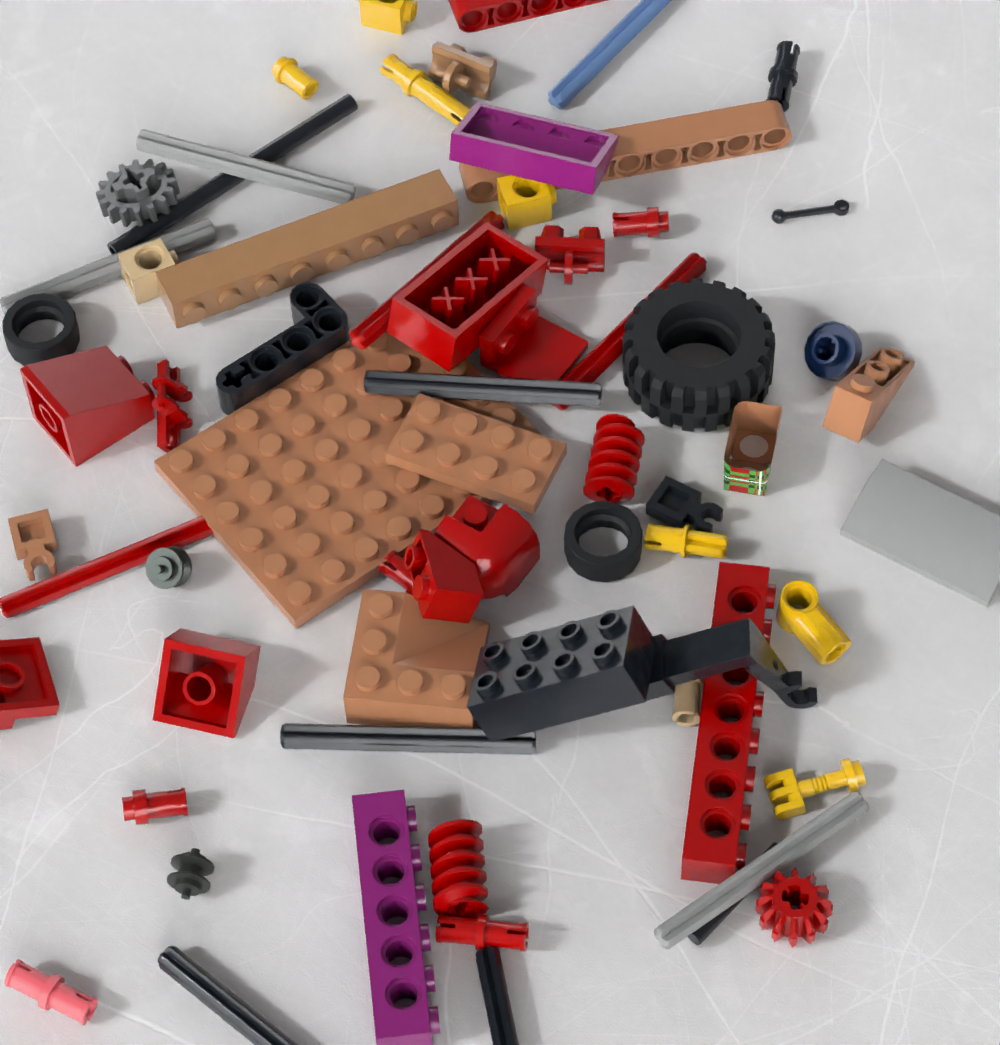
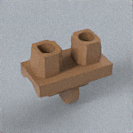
[428,41,497,100]

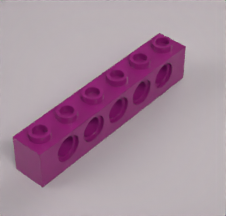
[352,789,441,1045]

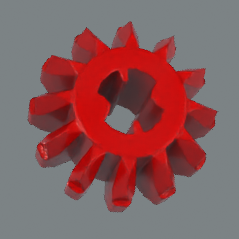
[755,867,833,948]

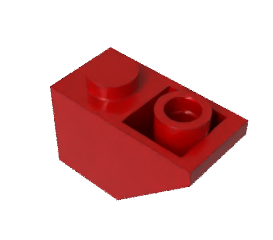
[404,529,484,623]

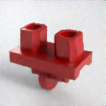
[535,225,605,285]

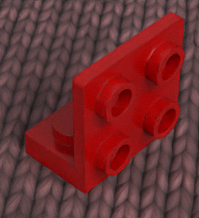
[479,284,588,381]

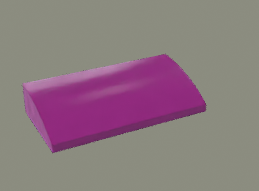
[449,102,619,195]

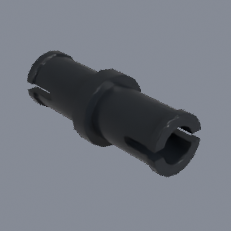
[766,41,800,112]

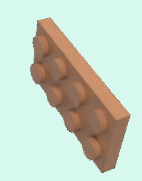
[385,393,567,514]

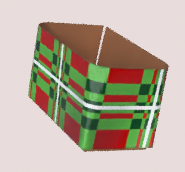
[724,401,783,496]

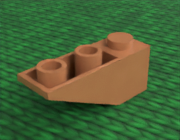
[822,346,915,443]

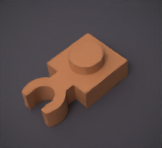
[8,509,58,581]

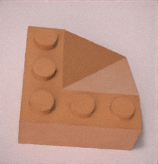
[343,589,490,728]

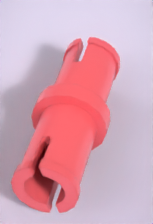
[4,959,98,1025]

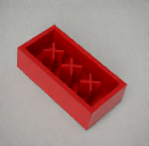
[387,222,549,372]

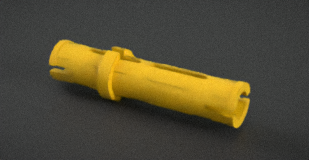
[380,54,470,126]

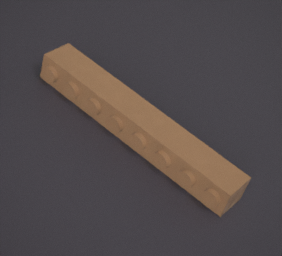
[156,169,459,328]

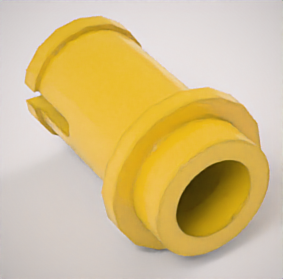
[272,56,319,100]

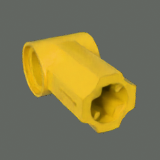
[776,580,851,665]

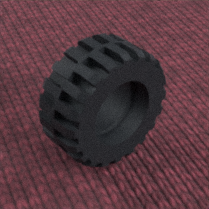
[622,279,775,432]

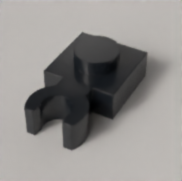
[646,476,723,533]

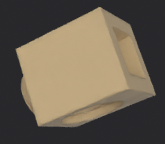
[118,237,180,305]

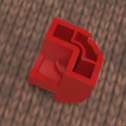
[434,495,540,599]

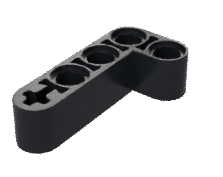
[216,282,350,415]

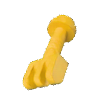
[763,758,866,820]

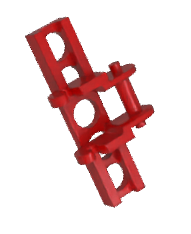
[152,359,193,453]

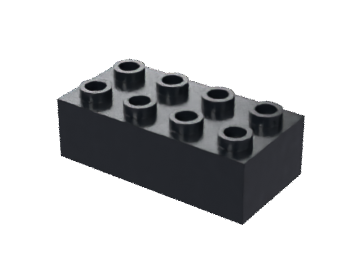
[467,605,656,742]

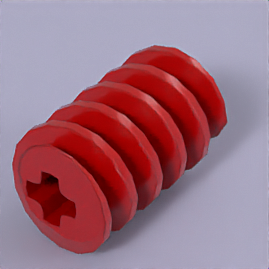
[583,413,645,503]
[428,819,489,918]

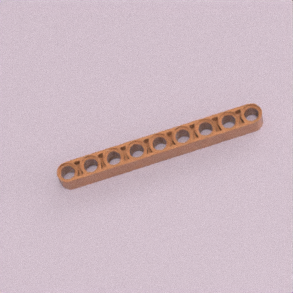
[459,100,792,204]

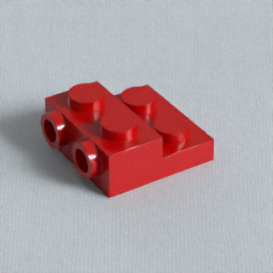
[0,637,60,730]

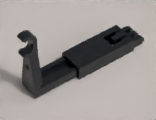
[646,618,818,709]

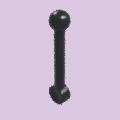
[771,200,849,224]

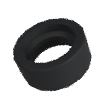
[2,293,80,366]
[564,501,643,583]

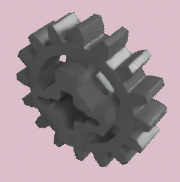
[96,159,180,227]

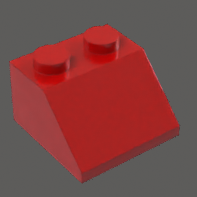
[153,628,261,738]

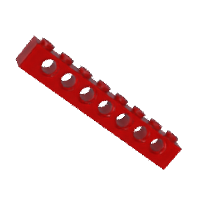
[681,562,777,884]

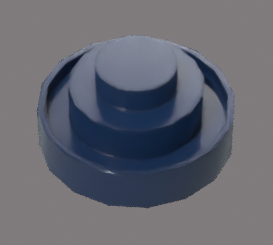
[804,321,862,381]

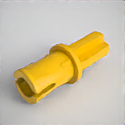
[644,523,728,559]

